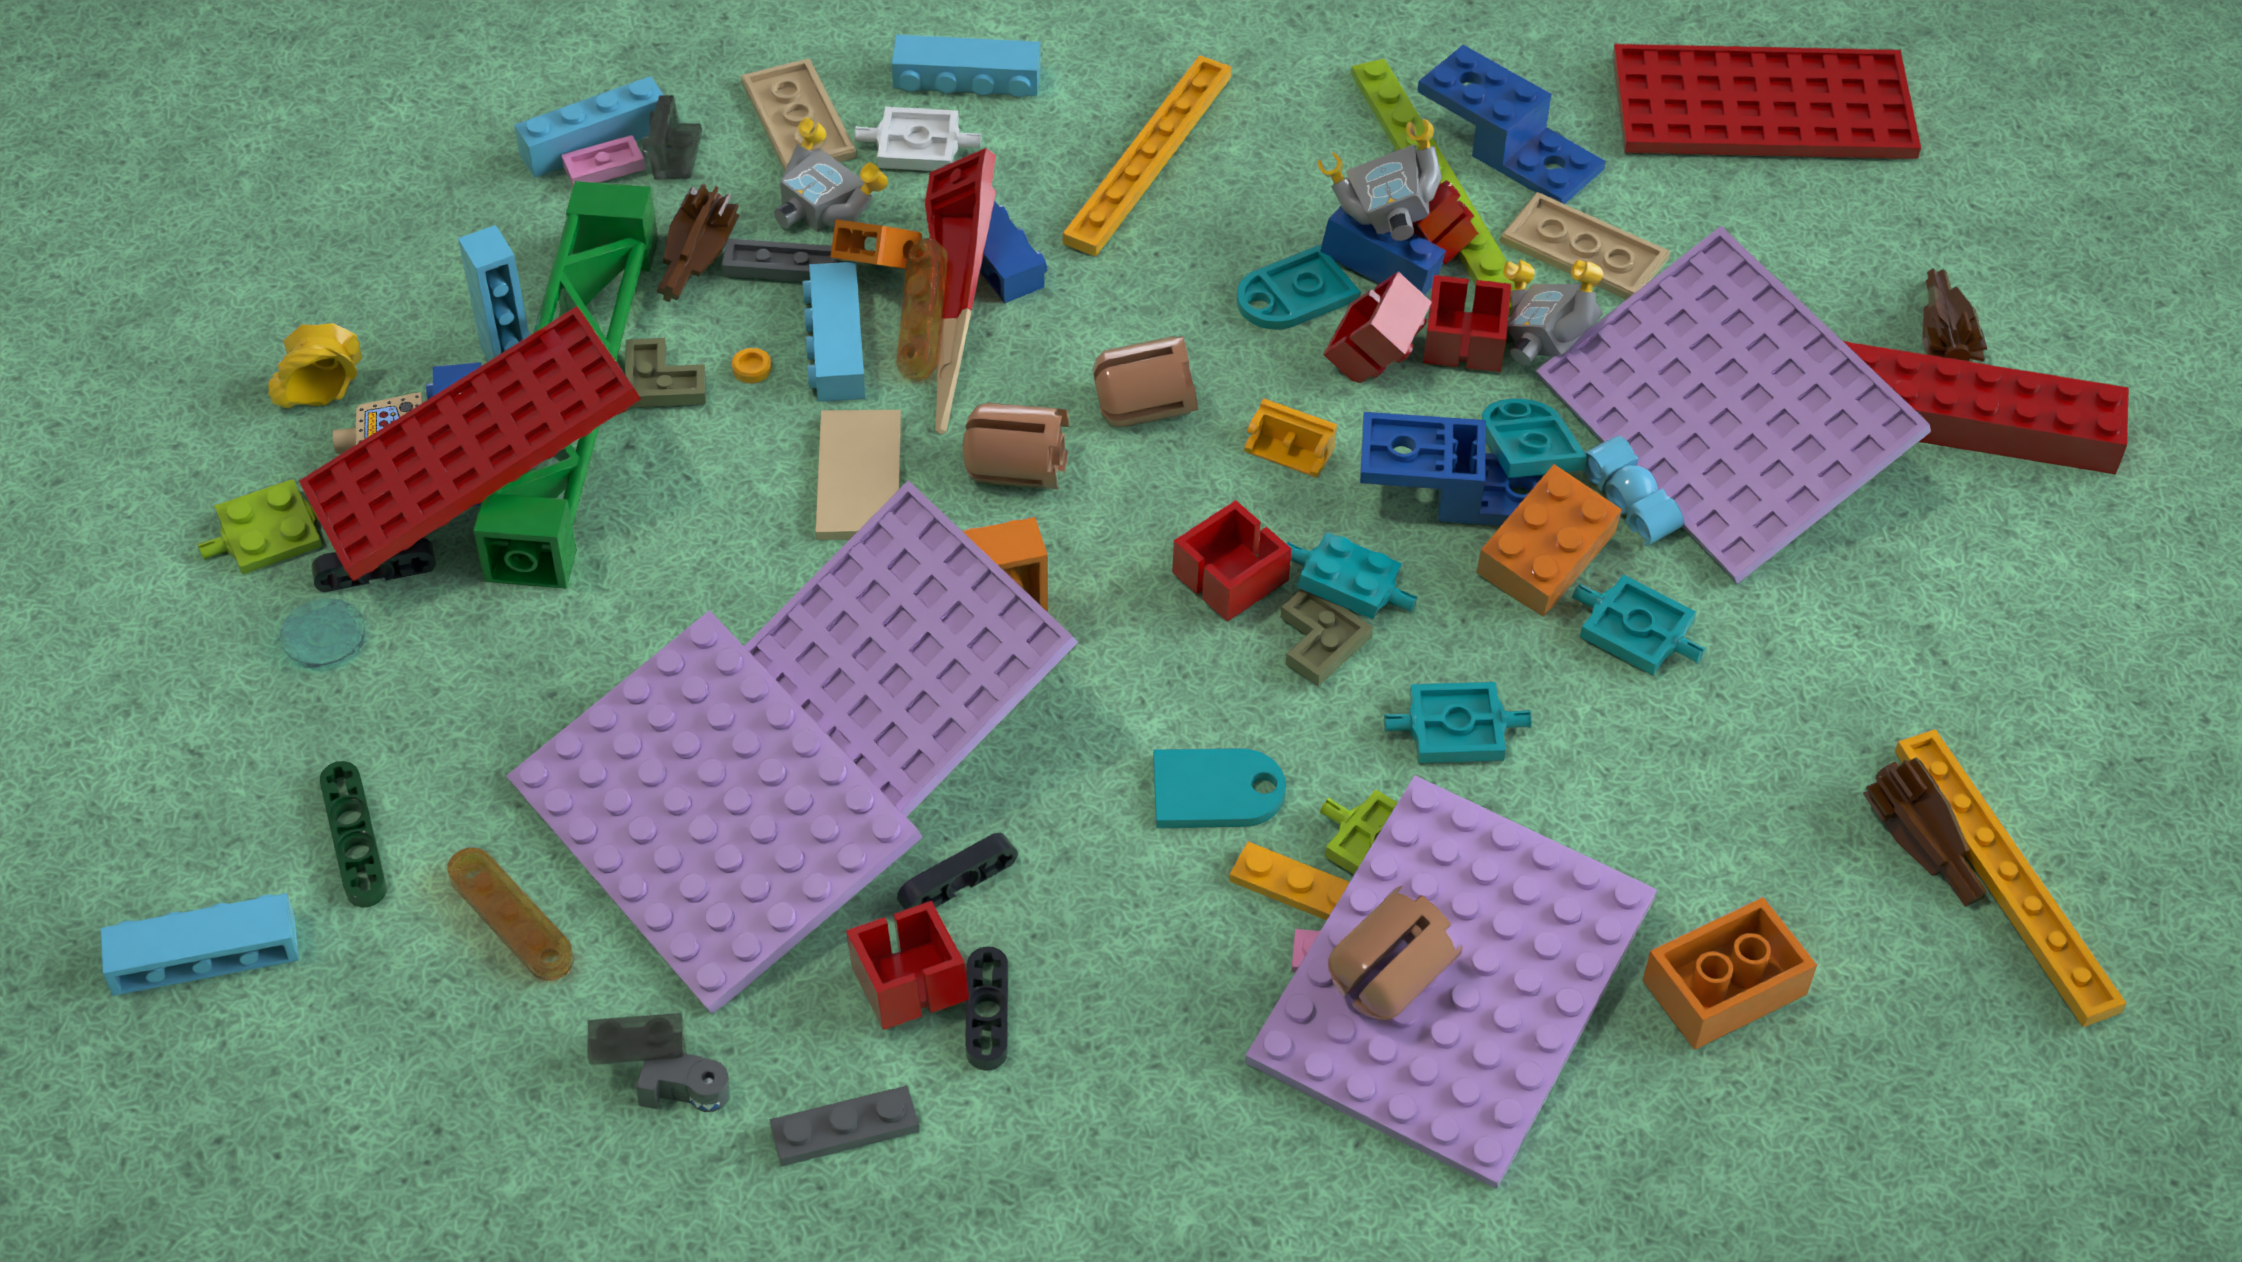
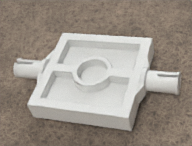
[855,107,981,171]

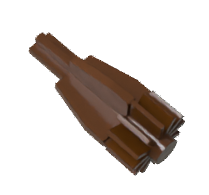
[657,184,740,302]
[1922,268,1987,362]
[1863,757,1988,907]

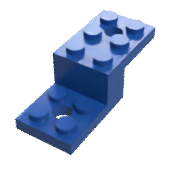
[1417,45,1606,204]
[1360,412,1545,526]

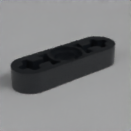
[311,538,436,592]
[897,833,1018,910]
[965,946,1008,1071]

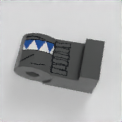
[636,1047,730,1112]

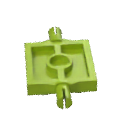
[197,478,322,574]
[1320,789,1398,875]

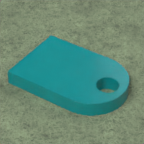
[1236,244,1361,330]
[1482,398,1587,478]
[1153,748,1286,828]

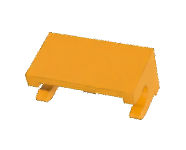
[1244,398,1337,478]

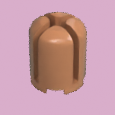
[1092,336,1198,428]
[962,402,1069,490]
[1328,886,1463,1021]

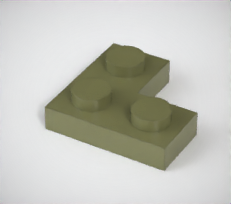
[625,338,706,408]
[1280,589,1373,686]

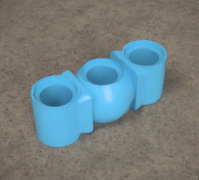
[1584,436,1684,546]

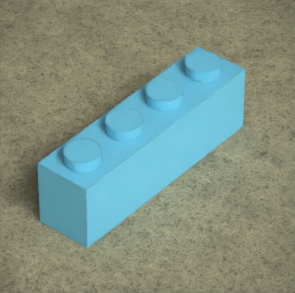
[892,34,1041,97]
[514,76,670,178]
[458,225,530,361]
[803,262,865,402]
[100,893,299,996]

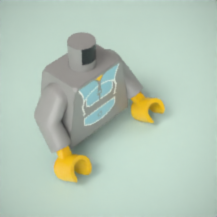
[774,117,888,232]
[1318,119,1442,240]
[1503,260,1603,366]

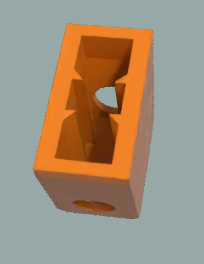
[830,219,927,270]

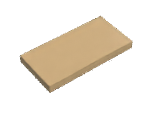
[741,58,857,172]
[1500,192,1670,300]
[816,410,901,540]

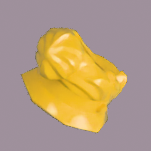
[268,323,363,409]

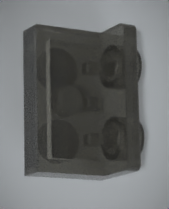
[642,95,703,179]
[587,1013,687,1065]

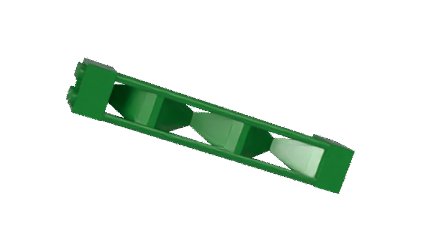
[474,181,658,589]

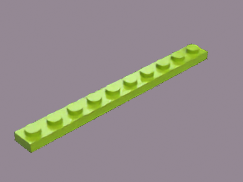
[1351,58,1515,316]

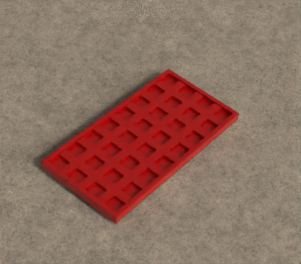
[1612,44,1921,159]
[299,306,641,581]

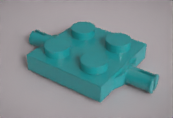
[1286,532,1418,619]
[1572,574,1706,675]
[1384,682,1532,763]

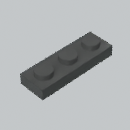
[722,238,842,282]
[769,1085,919,1167]

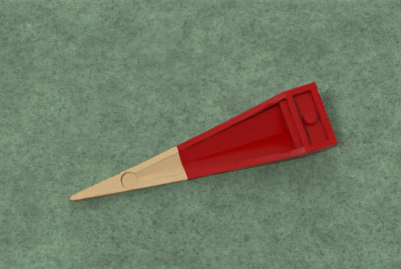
[925,148,996,435]

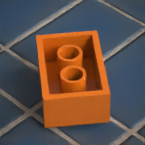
[1476,464,1622,617]
[963,517,1048,612]
[1642,897,1817,1050]

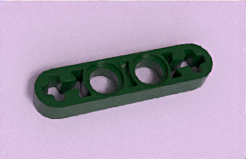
[320,761,387,908]

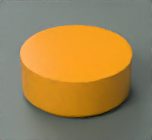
[732,348,772,383]

